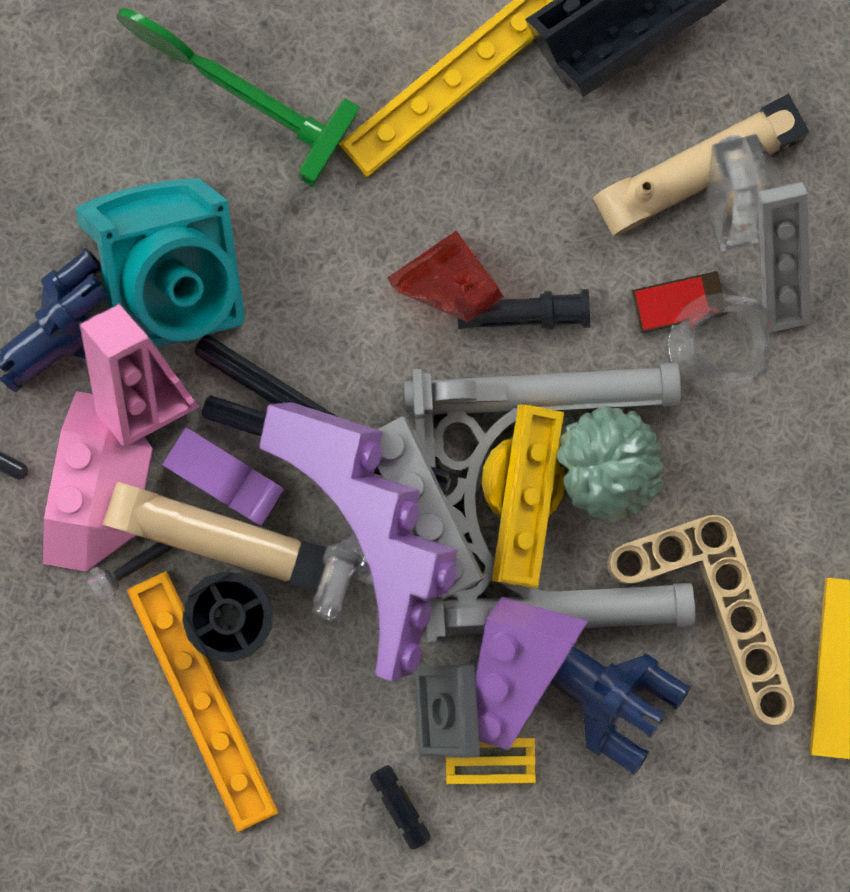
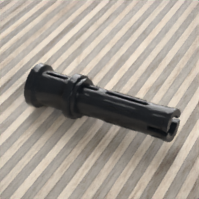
[457,289,590,330]

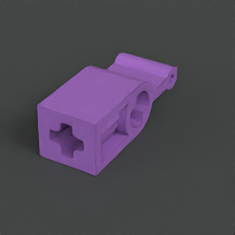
[162,427,285,527]

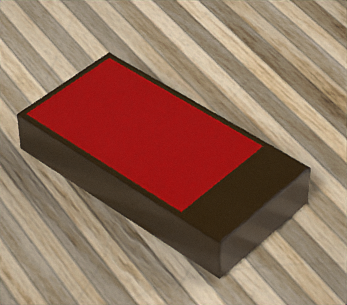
[631,271,727,334]

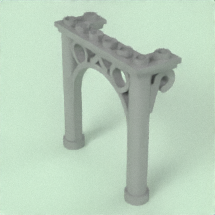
[404,362,695,642]

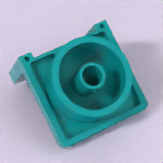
[75,178,245,348]

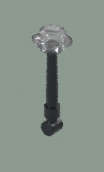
[86,542,177,603]

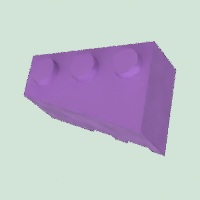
[475,597,588,750]

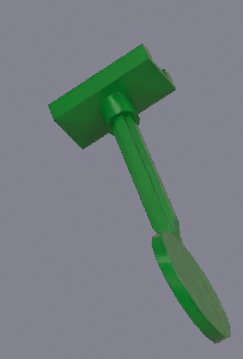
[116,7,360,187]

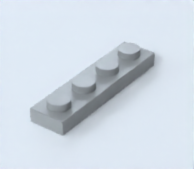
[758,182,810,333]
[377,416,484,599]

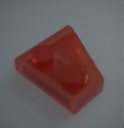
[387,231,504,322]

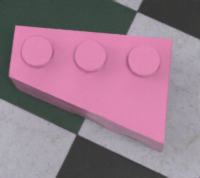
[80,304,199,447]

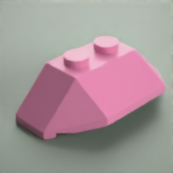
[43,391,153,572]

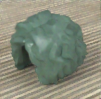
[557,406,664,522]

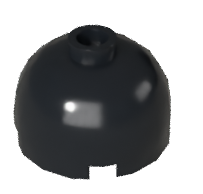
[182,572,273,662]

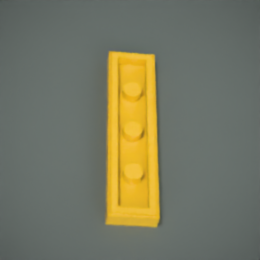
[491,404,564,588]
[810,578,850,759]

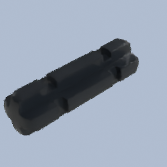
[370,765,430,850]

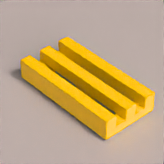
[446,737,536,784]

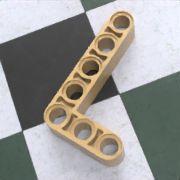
[607,515,794,725]

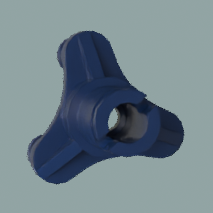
[0,248,110,392]
[550,646,691,775]

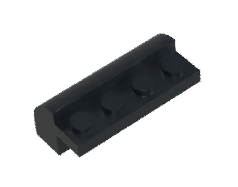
[525,0,728,97]

